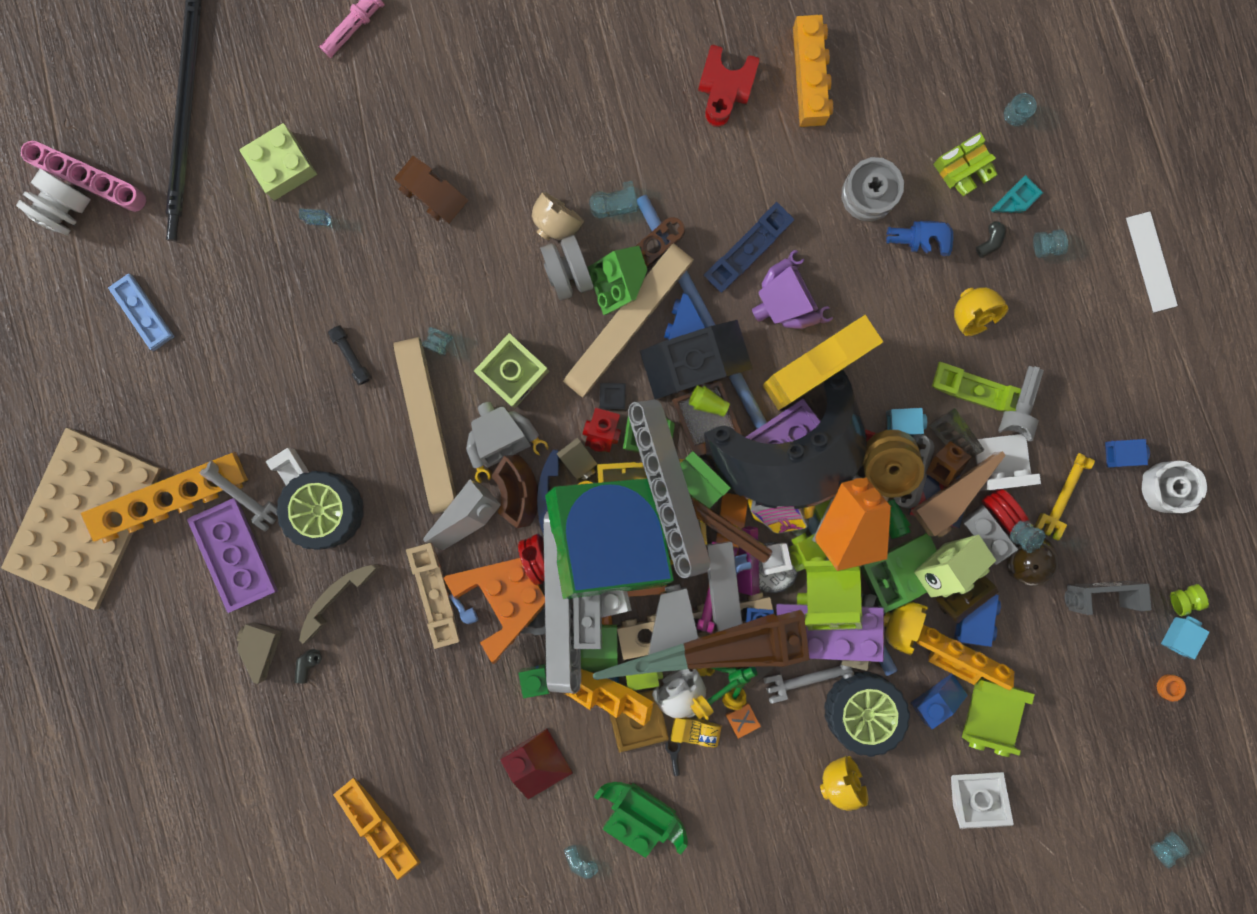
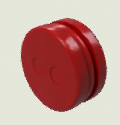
[982,489,1030,537]
[518,534,545,585]

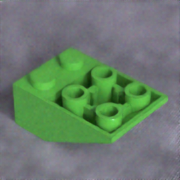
[860,533,937,613]

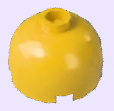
[954,287,1009,337]
[884,602,928,655]
[820,756,868,811]

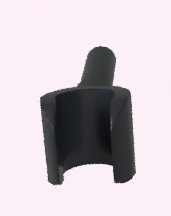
[665,741,681,776]

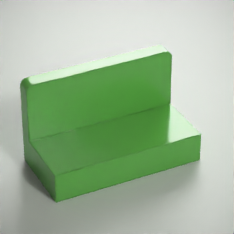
[680,451,730,508]

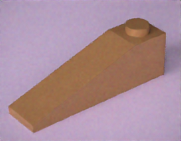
[911,451,1006,537]

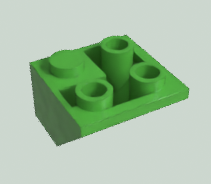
[587,246,647,315]

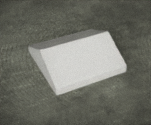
[951,772,1014,829]

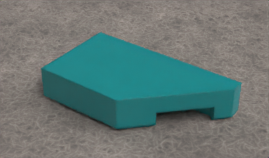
[990,175,1043,213]

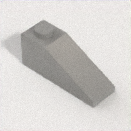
[423,479,500,550]

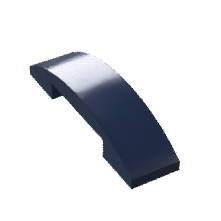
[704,201,795,293]
[537,450,559,536]

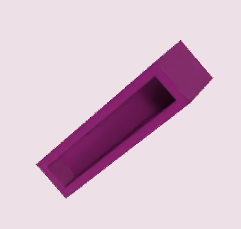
[736,526,760,596]

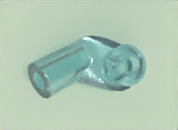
[564,845,598,879]

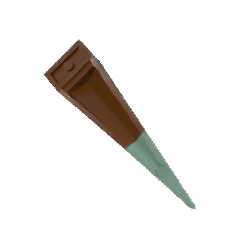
[593,610,810,680]

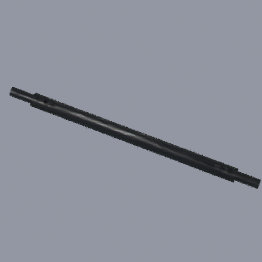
[166,0,202,242]

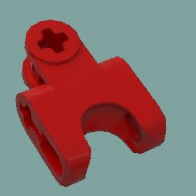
[698,44,759,127]

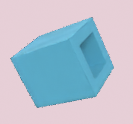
[886,408,927,436]
[1161,616,1209,659]

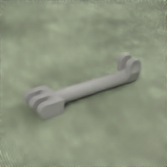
[199,461,278,532]
[763,664,855,703]

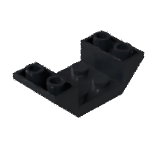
[640,320,753,400]

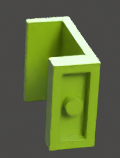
[804,557,863,630]
[962,678,1035,757]

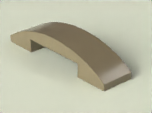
[299,564,380,644]

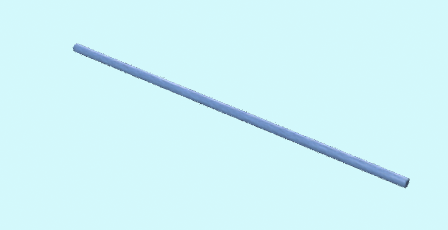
[636,195,897,676]

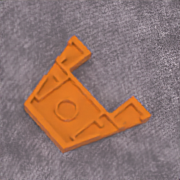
[443,558,545,664]

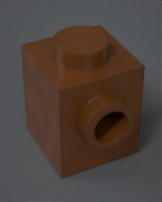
[925,441,972,488]

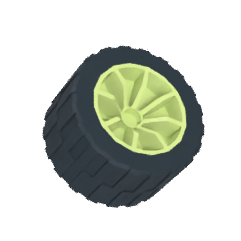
[276,471,364,550]
[824,671,910,757]

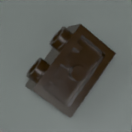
[936,576,999,624]

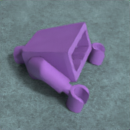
[752,250,833,329]

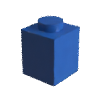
[1105,439,1150,468]

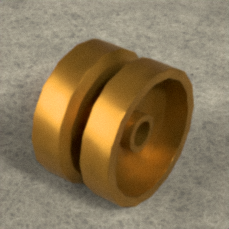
[863,430,925,497]

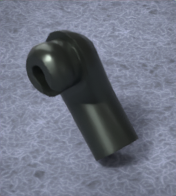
[976,221,1007,258]
[294,649,322,684]

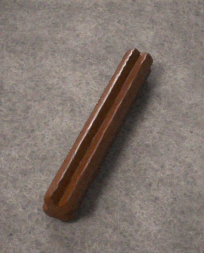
[690,495,773,563]

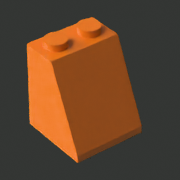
[815,477,891,571]

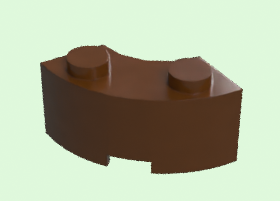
[394,156,469,224]
[491,455,538,528]

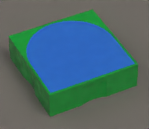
[545,478,674,600]

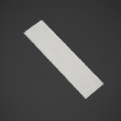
[1126,212,1178,313]

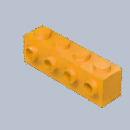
[793,15,833,127]

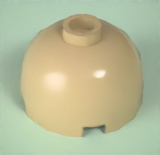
[532,192,584,241]

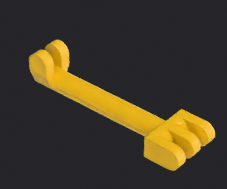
[1034,453,1095,541]

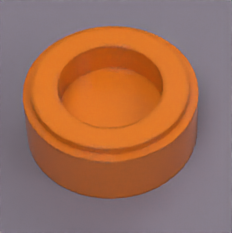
[1157,674,1186,701]

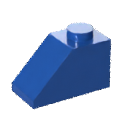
[910,674,968,729]

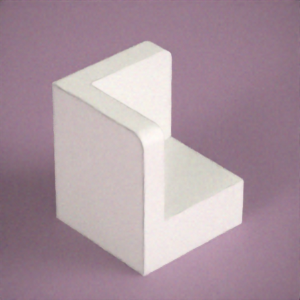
[266,448,309,486]
[761,543,792,575]

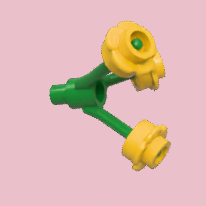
[690,667,758,720]

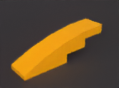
[565,669,654,726]
[333,778,421,880]

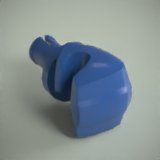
[886,221,953,257]

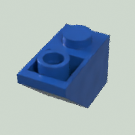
[664,293,705,340]
[954,595,1001,647]

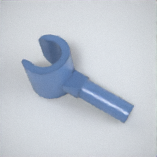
[734,554,751,576]
[449,594,478,624]

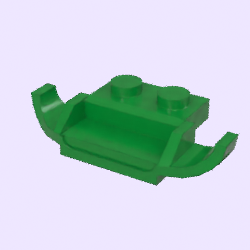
[594,782,688,858]

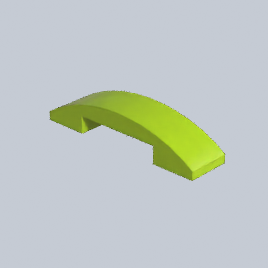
[932,362,1021,413]

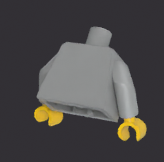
[466,402,548,483]

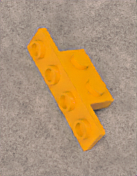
[917,624,1015,690]

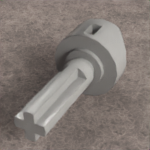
[998,366,1044,442]

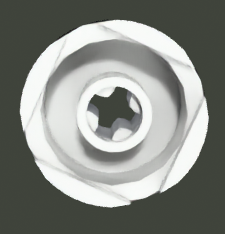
[1142,461,1207,513]

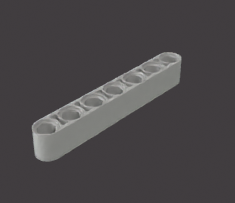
[628,399,710,578]
[544,511,581,694]

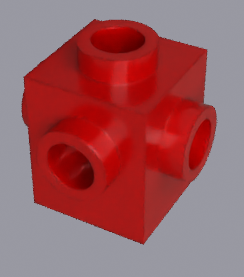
[582,408,621,453]

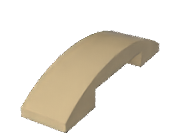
[406,542,460,649]

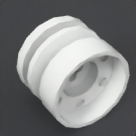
[16,168,91,236]

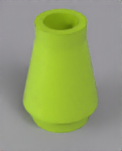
[689,385,730,417]

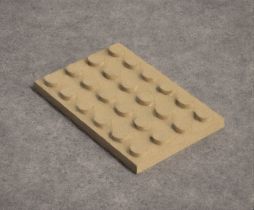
[1,428,162,610]

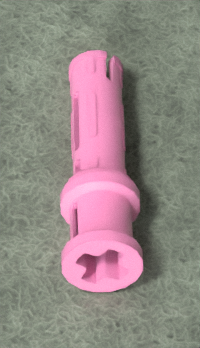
[319,0,385,58]

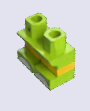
[933,132,998,197]

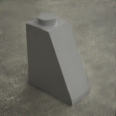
[648,584,698,655]

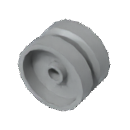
[841,157,904,221]
[540,235,594,301]

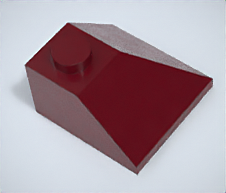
[500,728,573,799]

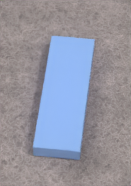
[108,274,175,351]

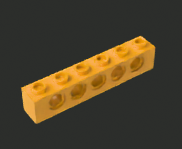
[80,452,248,543]

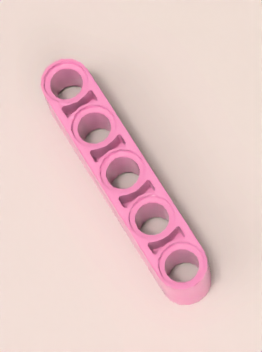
[21,141,146,212]

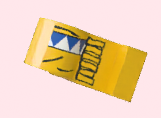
[671,717,722,747]

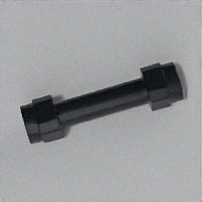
[328,325,372,386]

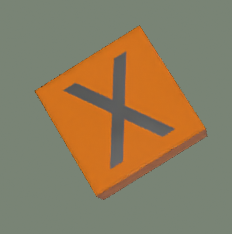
[725,702,761,739]

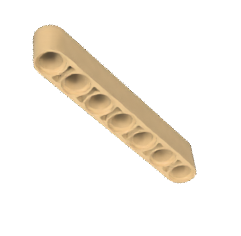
[563,243,694,398]
[394,337,456,514]

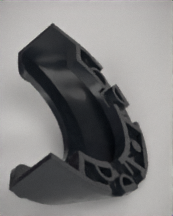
[704,369,867,509]

